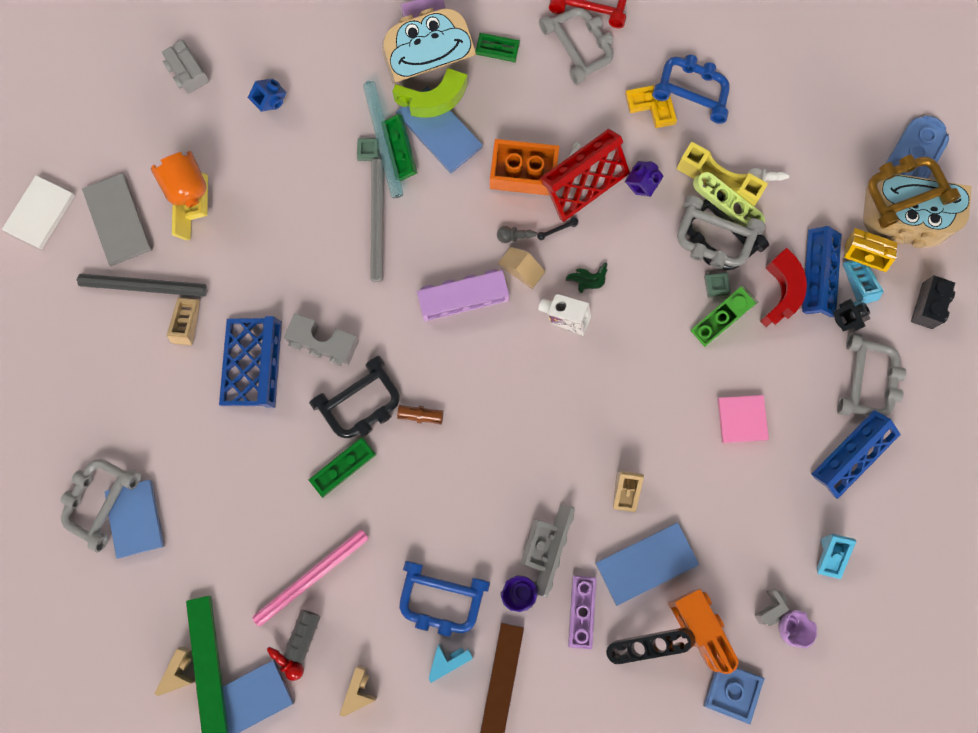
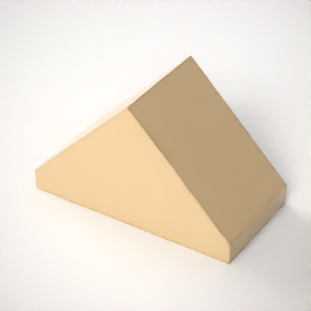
[498,247,545,289]
[613,471,644,512]

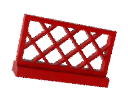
[540,128,630,222]

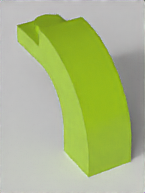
[392,68,468,118]

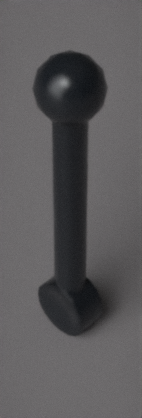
[537,218,579,240]

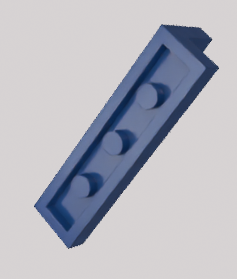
[802,226,842,317]
[811,410,901,499]

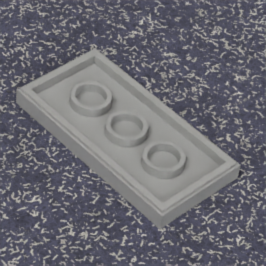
[82,173,152,266]

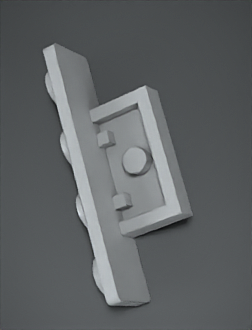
[520,505,575,598]

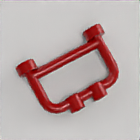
[548,0,627,29]

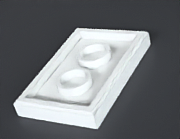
[2,176,75,250]

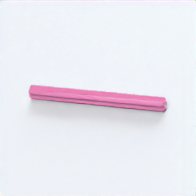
[252,530,369,626]

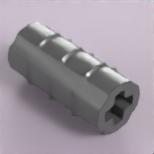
[284,609,321,663]

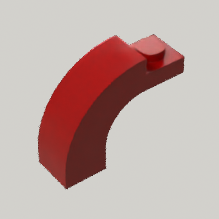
[760,248,807,327]

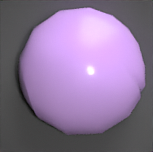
[778,610,817,648]

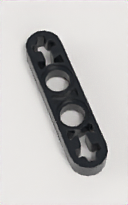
[606,628,695,664]

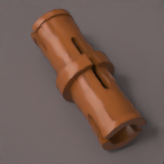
[397,405,444,425]

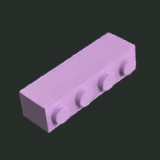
[417,269,509,321]

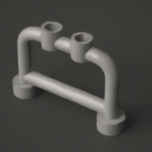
[539,8,613,85]
[677,195,766,269]
[837,332,906,417]
[60,459,141,553]

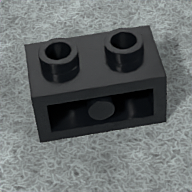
[911,275,955,329]

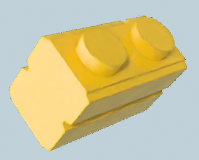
[844,228,897,272]

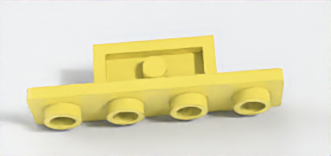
[172,172,208,241]

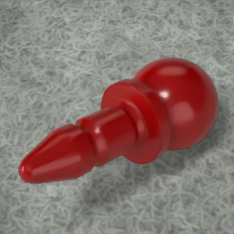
[267,647,304,681]

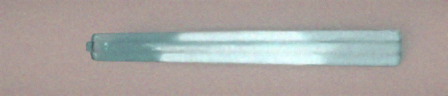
[363,80,403,198]

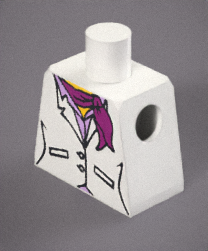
[538,294,592,336]

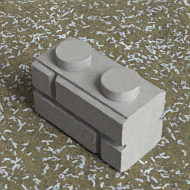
[162,40,209,93]

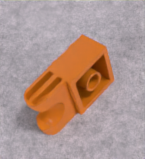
[668,589,738,674]

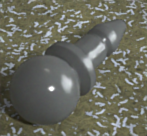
[497,226,537,243]

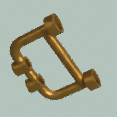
[868,154,961,229]

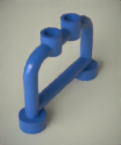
[652,55,730,124]
[399,561,490,637]

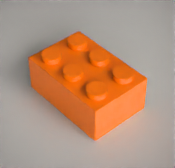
[490,139,559,196]

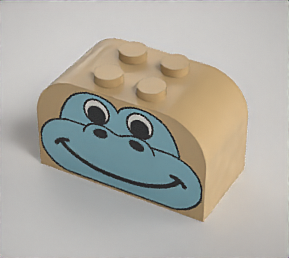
[382,8,476,84]
[863,174,972,248]

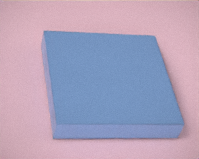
[703,668,765,724]

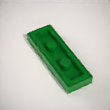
[382,114,417,181]
[308,437,376,498]

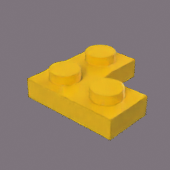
[625,85,677,129]

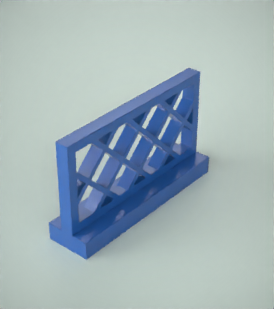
[219,316,282,408]

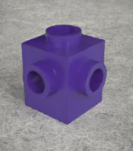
[625,161,664,197]

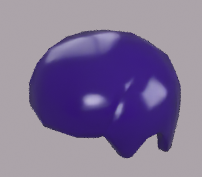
[501,575,538,612]

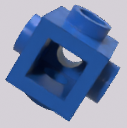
[247,78,287,112]

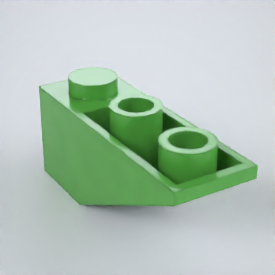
[690,286,759,347]

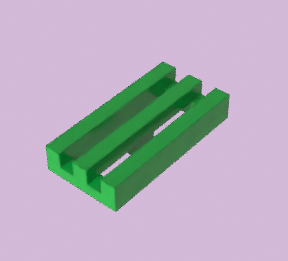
[475,33,520,63]

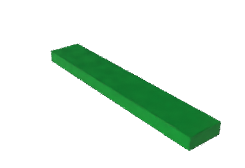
[186,596,229,733]

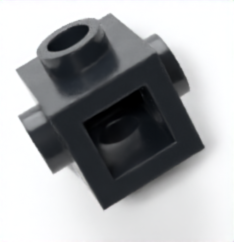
[833,299,871,332]

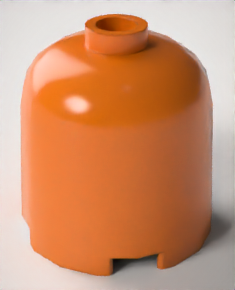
[151,151,207,208]

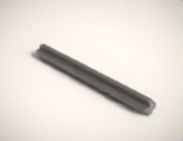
[76,274,208,297]

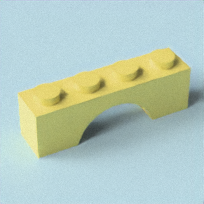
[676,141,768,206]

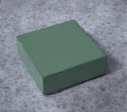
[357,138,380,161]
[704,272,731,297]

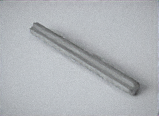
[370,158,383,282]

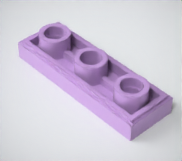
[568,575,596,649]

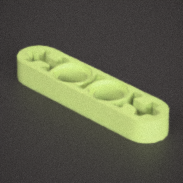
[693,172,765,227]

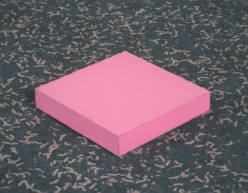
[717,395,769,443]

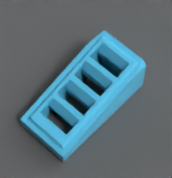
[843,260,884,304]

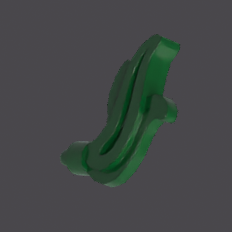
[566,262,608,293]

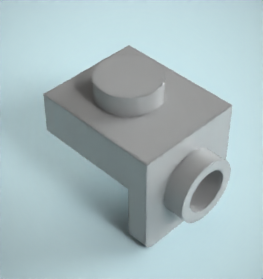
[754,589,789,626]

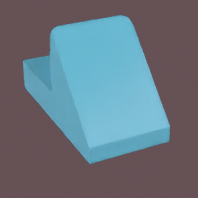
[816,534,856,579]
[429,644,473,683]

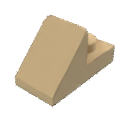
[154,647,195,696]
[340,665,377,717]

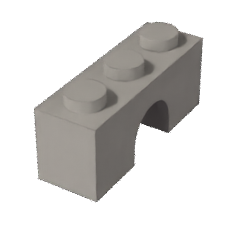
[284,313,359,366]

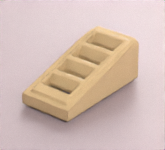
[166,298,200,345]

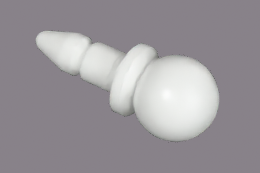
[748,168,790,183]

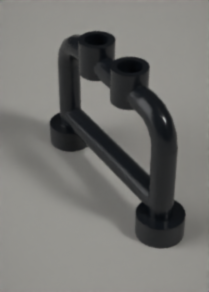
[686,187,769,271]
[309,356,400,438]

